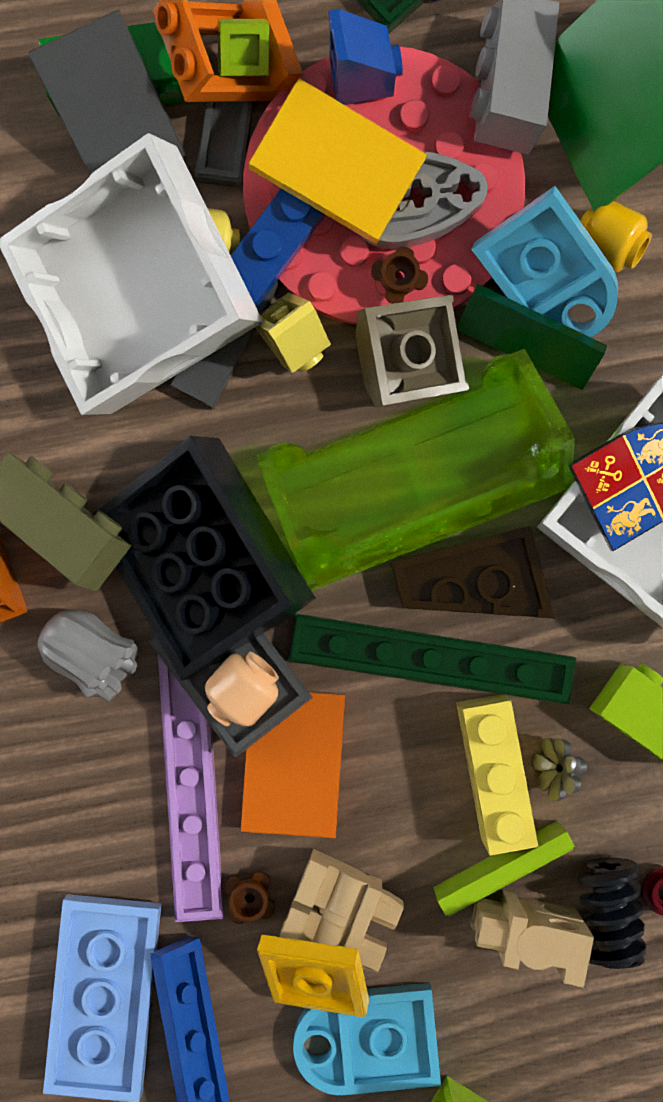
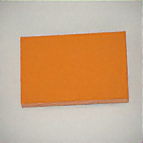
[241,691,345,838]

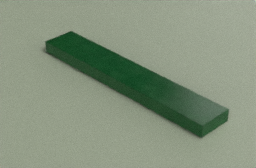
[288,613,576,704]

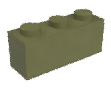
[0,453,131,592]

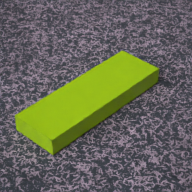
[433,821,575,916]

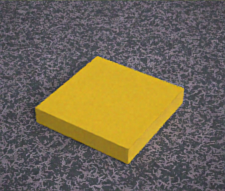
[257,935,369,1017]

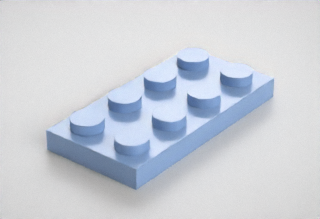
[43,894,162,1102]

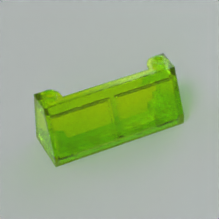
[255,349,575,591]

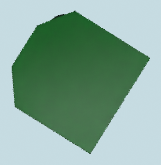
[548,0,663,212]

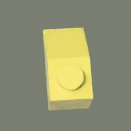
[255,292,331,373]

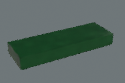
[456,284,607,390]

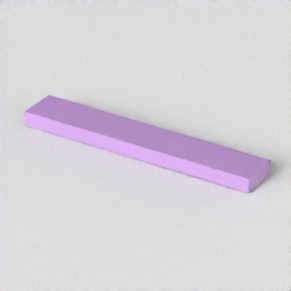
[158,655,224,922]

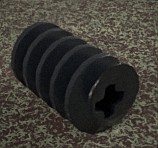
[577,858,647,969]

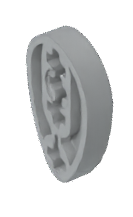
[359,151,488,250]

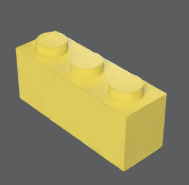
[456,694,538,856]

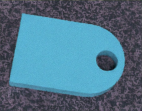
[471,186,618,337]
[293,982,441,1096]

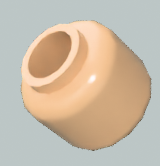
[205,652,279,727]

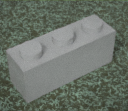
[470,0,560,155]

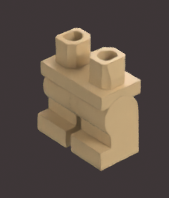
[278,848,404,973]
[471,890,594,988]

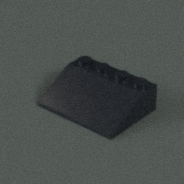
[93,436,316,681]

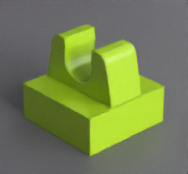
[218,19,269,76]

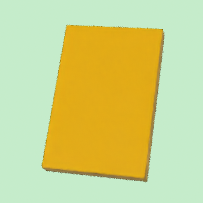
[249,78,427,245]

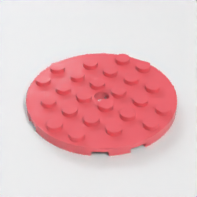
[243,46,525,325]

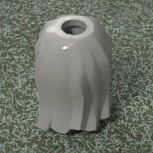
[38,610,138,703]

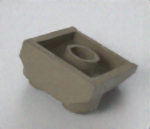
[355,295,469,407]

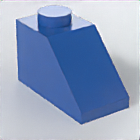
[328,9,403,105]

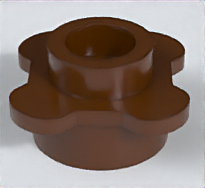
[371,246,428,304]
[224,871,275,924]

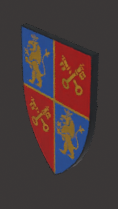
[568,422,663,551]

